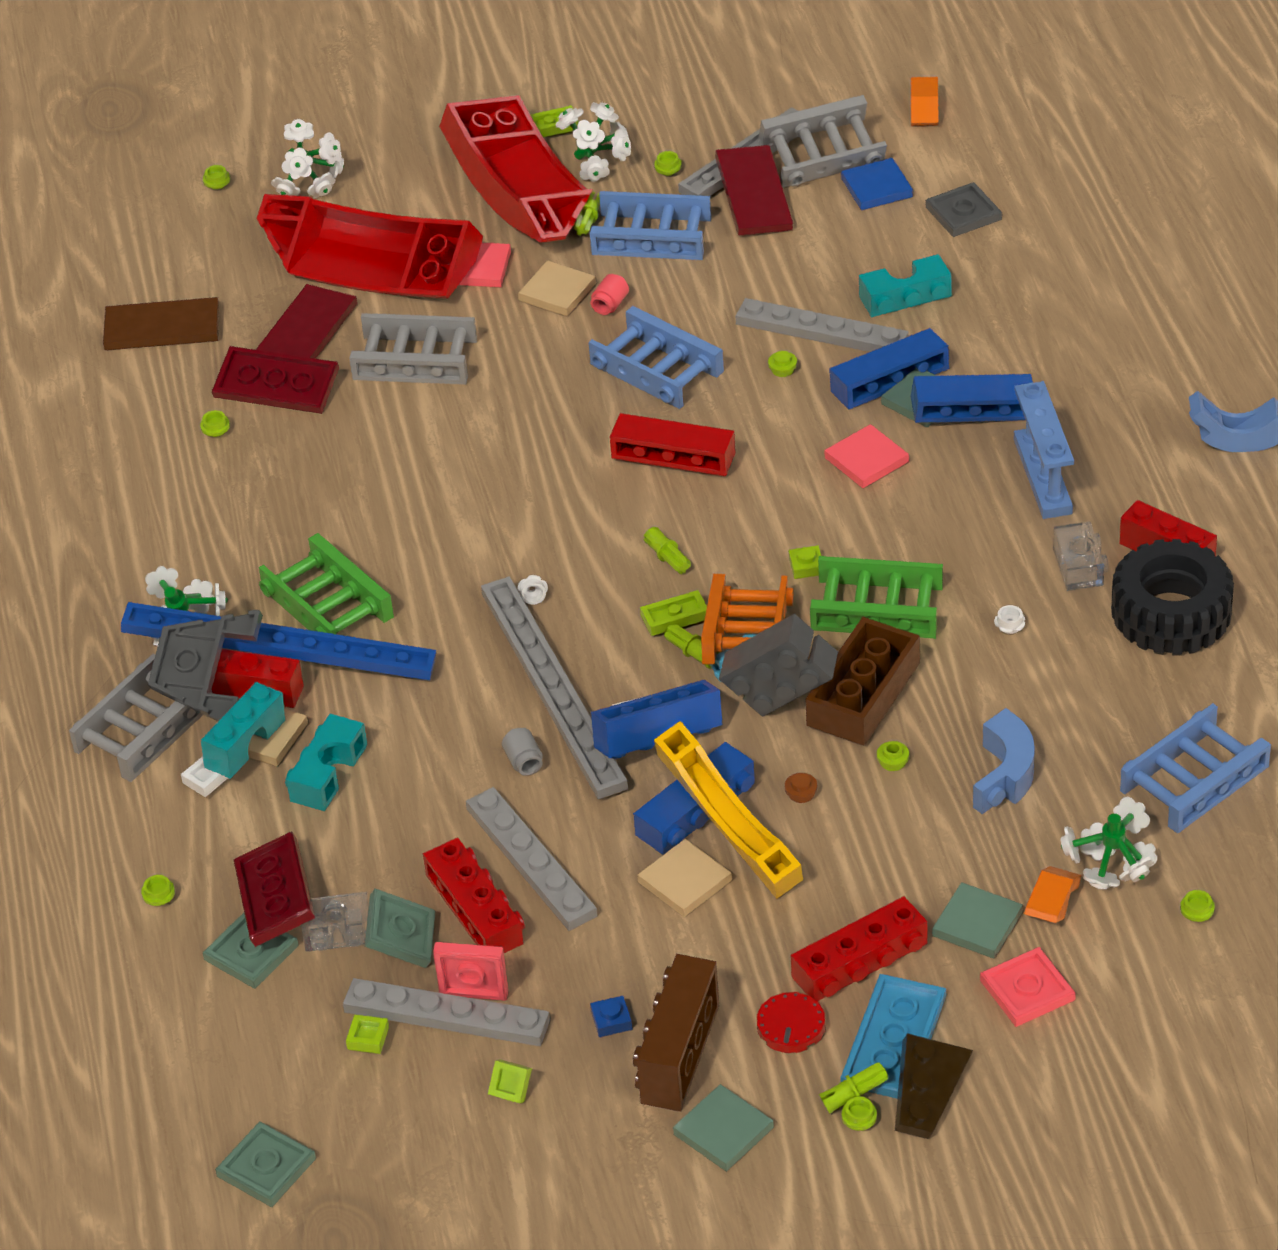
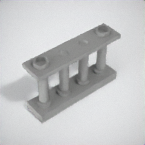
[759,95,887,188]
[349,313,477,385]
[69,654,212,782]

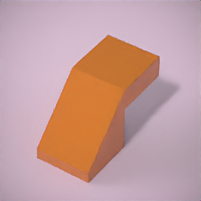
[911,77,938,126]
[1024,866,1082,923]

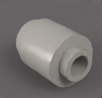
[502,728,543,776]

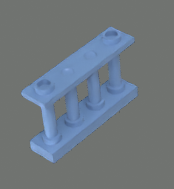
[590,191,711,260]
[588,306,724,409]
[1014,381,1074,519]
[1120,703,1271,834]

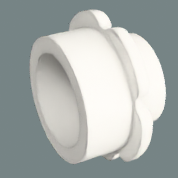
[517,575,548,605]
[994,605,1025,634]

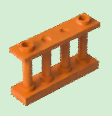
[701,574,794,664]

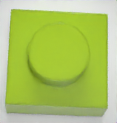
[788,545,821,579]
[346,1014,389,1054]
[488,1059,532,1104]

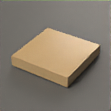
[518,261,596,317]
[248,709,308,766]
[637,839,732,917]

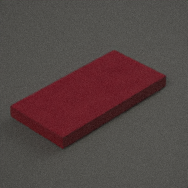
[715,145,793,236]
[256,284,357,358]
[211,346,339,414]
[233,832,315,947]

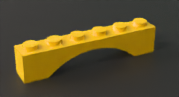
[654,721,803,899]

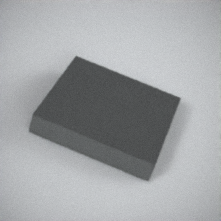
[925,182,1002,237]

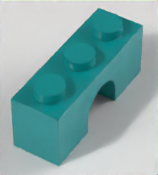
[859,254,951,317]
[201,682,285,779]
[285,714,368,811]

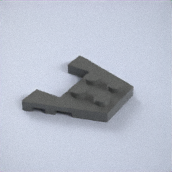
[148,610,263,721]

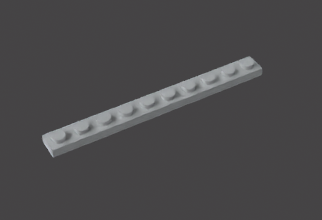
[481,576,628,799]

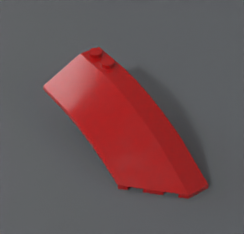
[439,95,593,243]
[256,194,484,299]

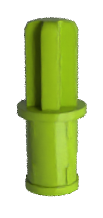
[573,191,600,236]
[643,527,691,574]
[664,624,720,669]
[819,1062,888,1114]

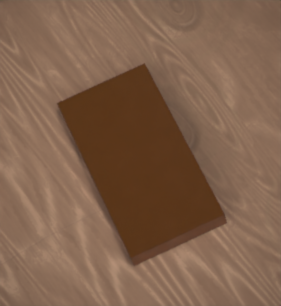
[103,297,219,350]

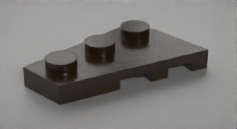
[895,1033,973,1139]

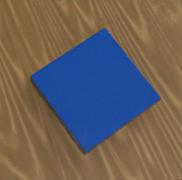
[841,158,913,210]

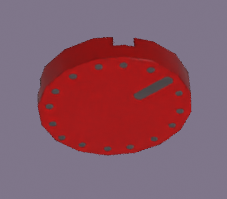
[757,992,825,1053]

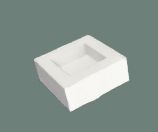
[181,756,228,797]

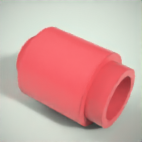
[590,274,629,315]

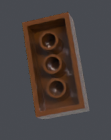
[805,617,920,746]
[633,954,719,1112]

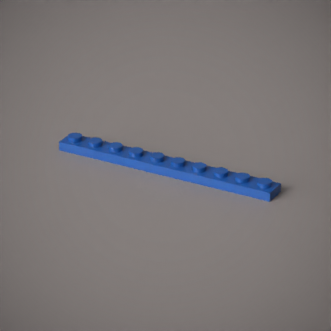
[121,602,436,680]

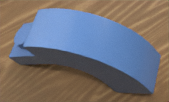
[1189,391,1278,452]
[973,708,1035,814]

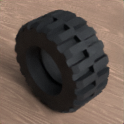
[1111,539,1234,656]

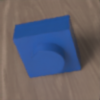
[590,996,632,1037]

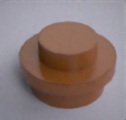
[785,773,817,803]

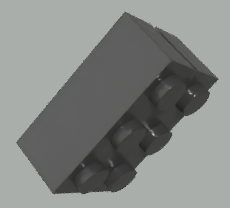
[719,613,838,717]

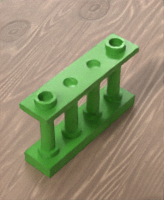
[258,533,394,634]
[810,556,943,639]

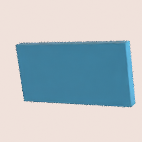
[840,974,946,1098]

